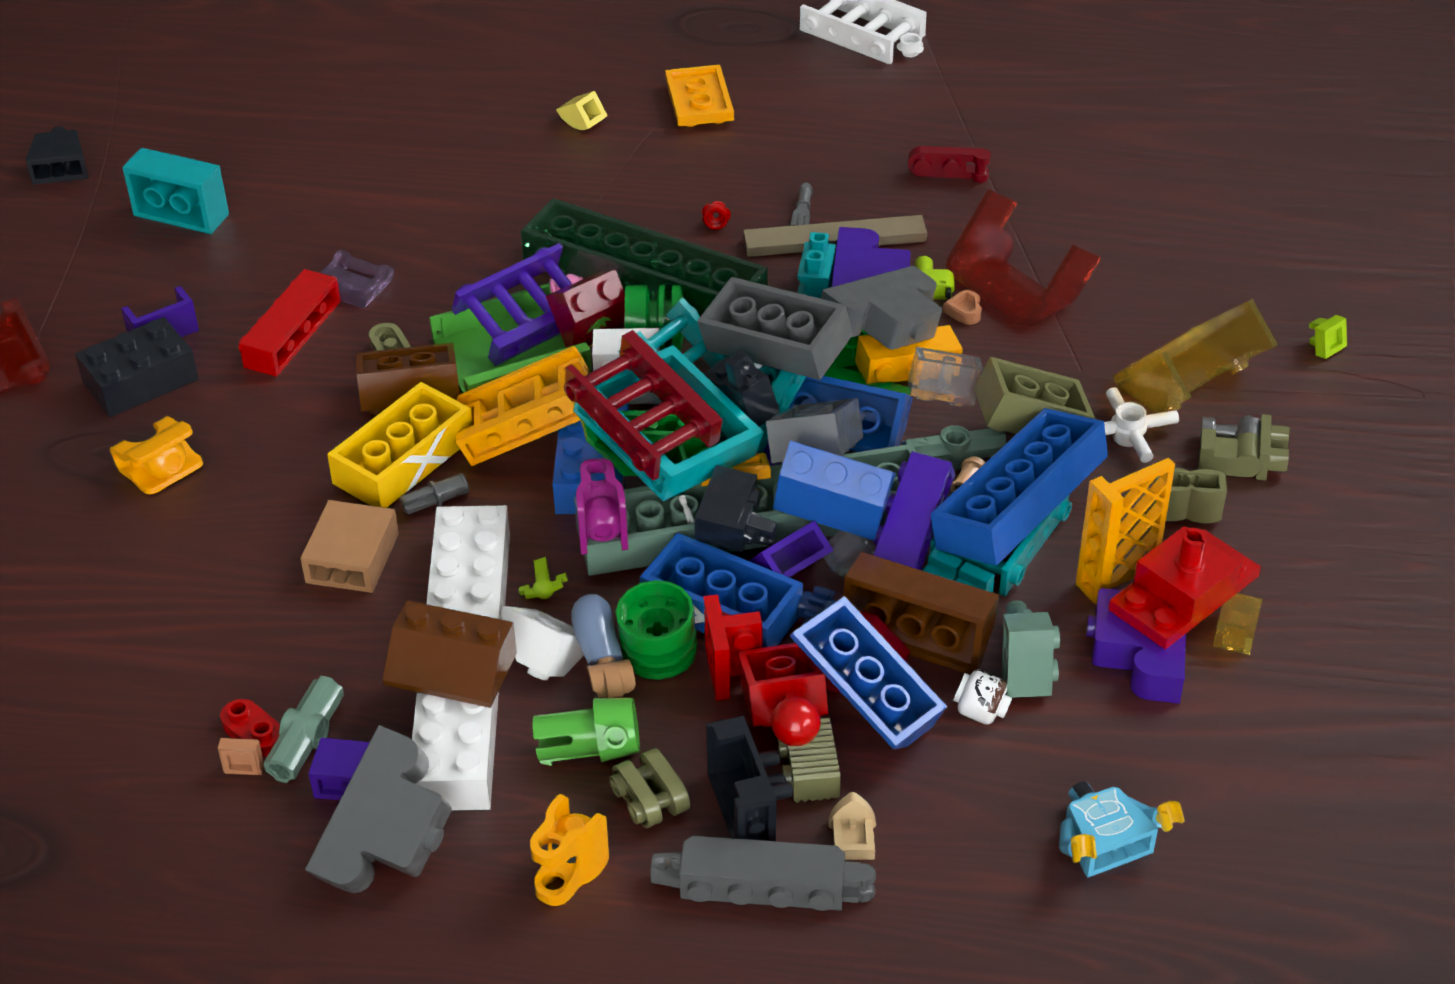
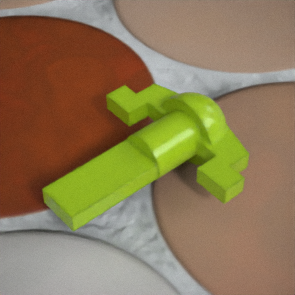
[519,557,568,599]

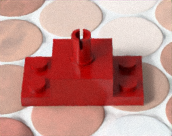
[1108,526,1261,650]

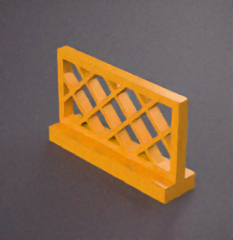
[1076,458,1175,605]

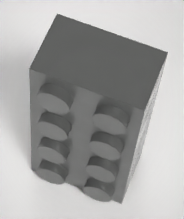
[697,277,853,380]
[766,398,863,464]

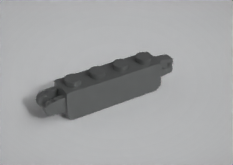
[651,836,876,911]

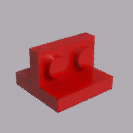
[703,595,762,701]

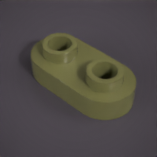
[369,323,411,351]

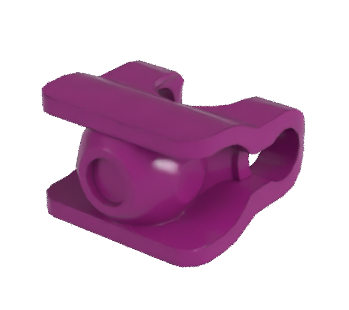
[576,458,628,555]

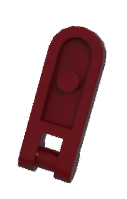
[908,146,991,183]

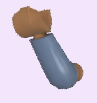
[571,594,636,698]

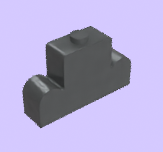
[820,266,942,350]
[305,725,452,893]

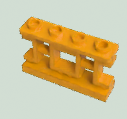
[456,346,589,466]

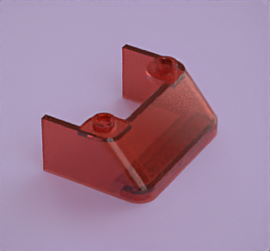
[946,189,1102,326]

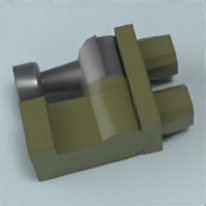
[1198,414,1290,480]

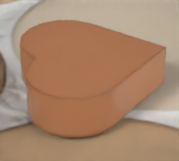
[943,290,982,325]

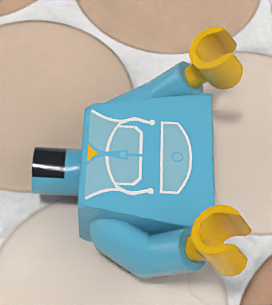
[1059,781,1185,878]

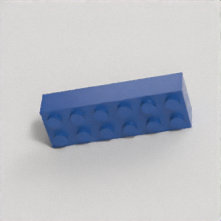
[931,408,1108,566]

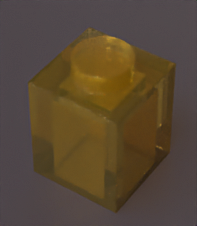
[1213,593,1263,655]

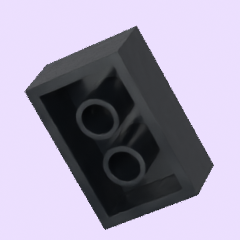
[75,317,199,417]

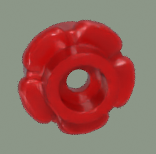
[701,201,731,230]

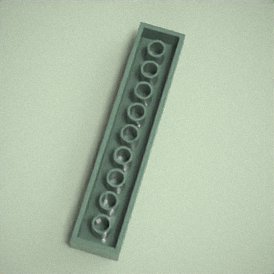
[574,444,916,576]

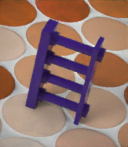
[452,243,572,366]

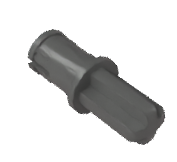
[400,473,469,514]

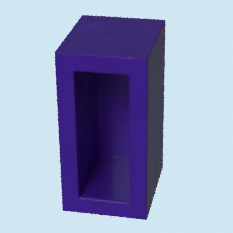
[749,520,834,578]

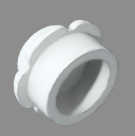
[897,33,924,57]

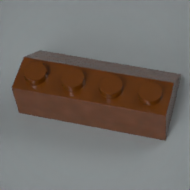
[843,552,999,675]

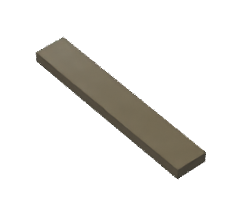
[743,215,927,257]

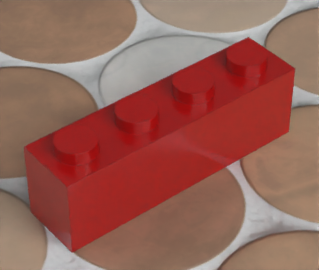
[239,269,341,377]

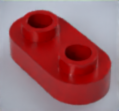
[220,699,280,757]

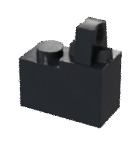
[704,350,780,427]
[695,465,777,552]

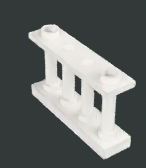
[800,0,927,64]

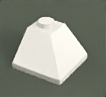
[500,606,584,680]

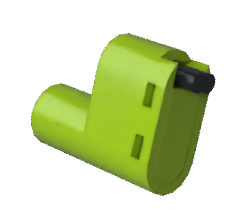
[914,256,955,300]

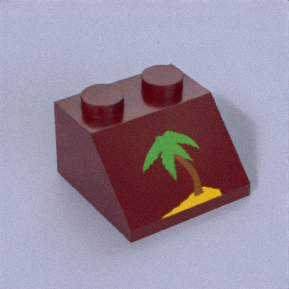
[546,269,625,348]

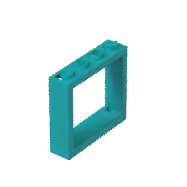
[573,345,764,501]

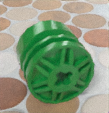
[625,285,684,352]
[616,580,698,680]

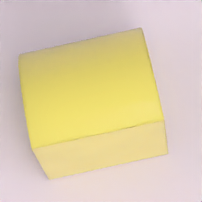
[556,91,607,130]

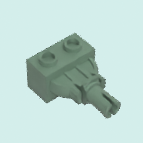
[1001,600,1060,698]

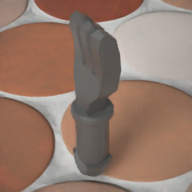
[790,183,813,226]

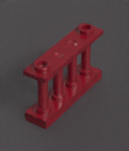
[564,330,723,481]

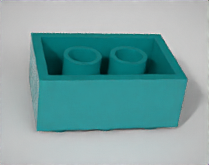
[122,147,229,234]

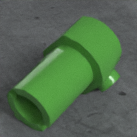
[533,698,640,766]

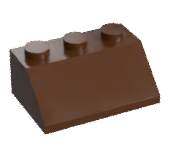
[356,343,460,414]
[383,600,517,708]

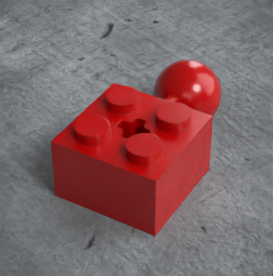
[738,643,828,747]

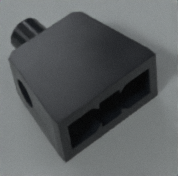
[26,126,89,185]

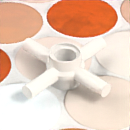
[1104,387,1179,463]

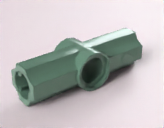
[902,425,1006,470]
[263,676,344,783]

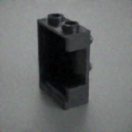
[706,716,793,841]

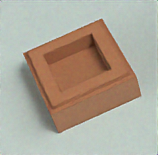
[218,738,264,775]

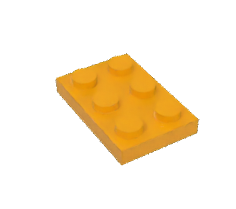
[665,64,734,127]

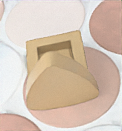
[828,792,876,860]

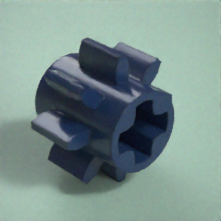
[797,586,837,625]

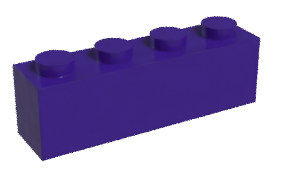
[874,451,955,570]

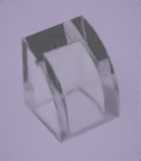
[823,530,876,577]

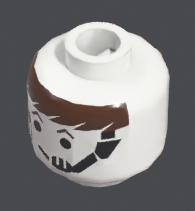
[953,669,1012,725]

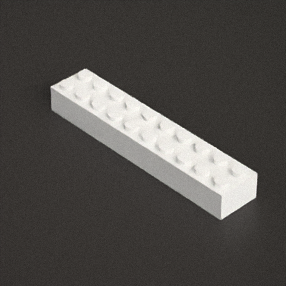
[412,505,510,810]

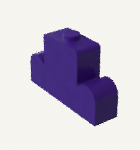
[832,227,911,287]
[1086,588,1186,703]

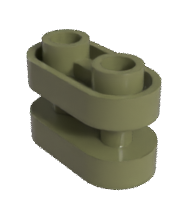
[609,748,690,829]

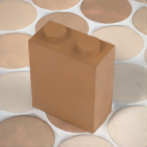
[301,500,399,593]

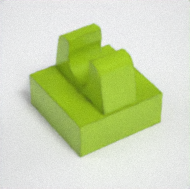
[1309,315,1347,359]

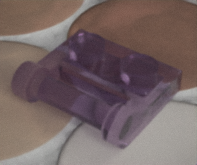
[320,250,394,309]

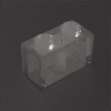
[908,347,983,407]

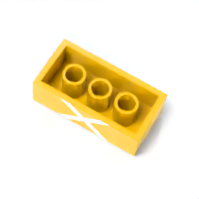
[327,382,473,508]

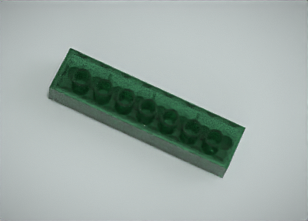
[521,198,768,317]

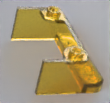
[1112,299,1278,413]

